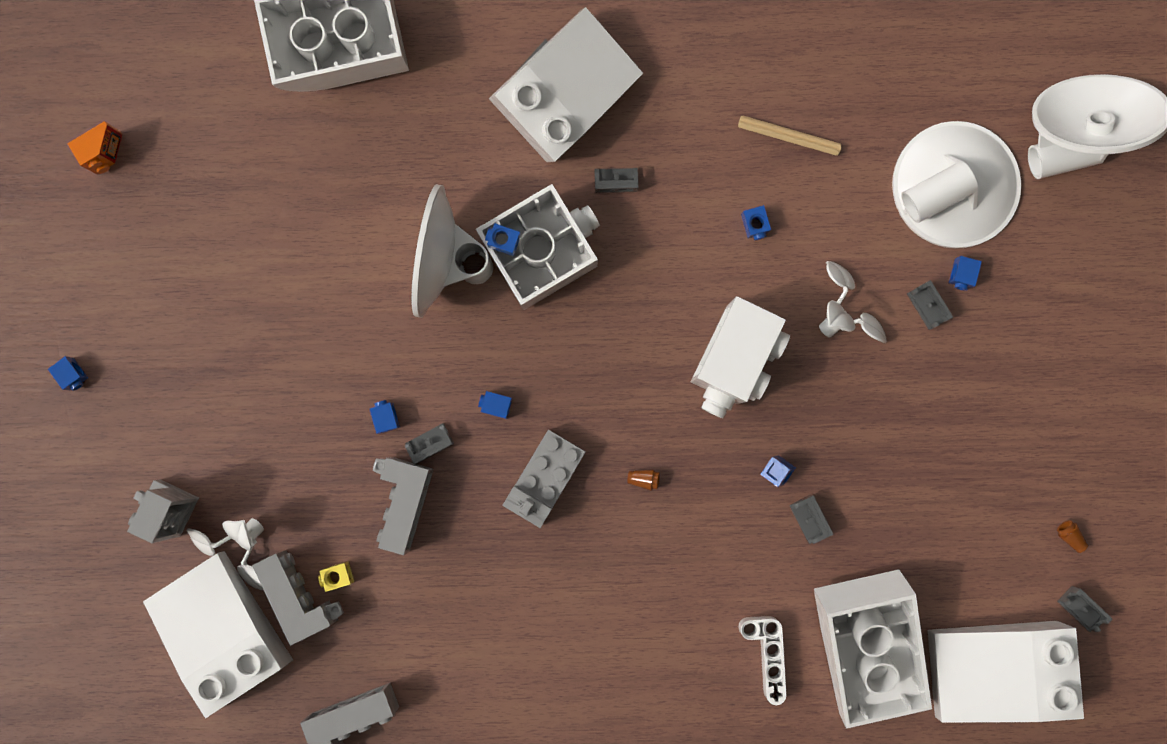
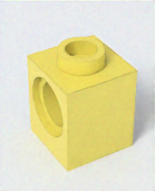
[318,562,354,592]

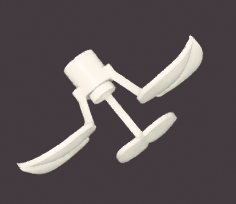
[819,261,887,343]
[186,519,264,590]

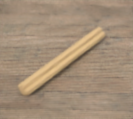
[738,116,841,155]

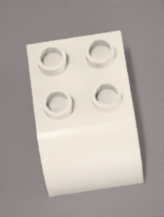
[254,0,409,92]

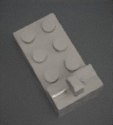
[502,430,586,528]
[373,457,434,555]
[127,479,199,543]
[252,550,344,646]
[300,683,399,744]

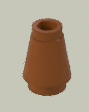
[627,470,660,491]
[1057,520,1088,553]

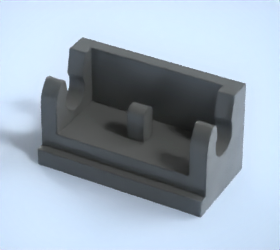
[595,168,638,193]
[907,280,953,330]
[405,423,454,464]
[789,495,834,544]
[1057,586,1112,632]

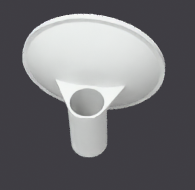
[1028,75,1167,179]
[892,121,1021,248]
[412,184,493,318]

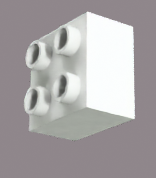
[476,184,600,310]
[691,296,790,419]

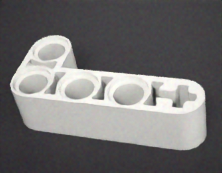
[738,616,786,705]

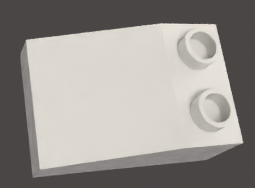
[489,7,643,162]
[143,551,293,719]
[814,570,932,729]
[928,621,1084,723]

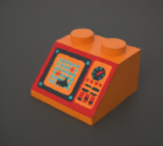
[67,121,122,174]

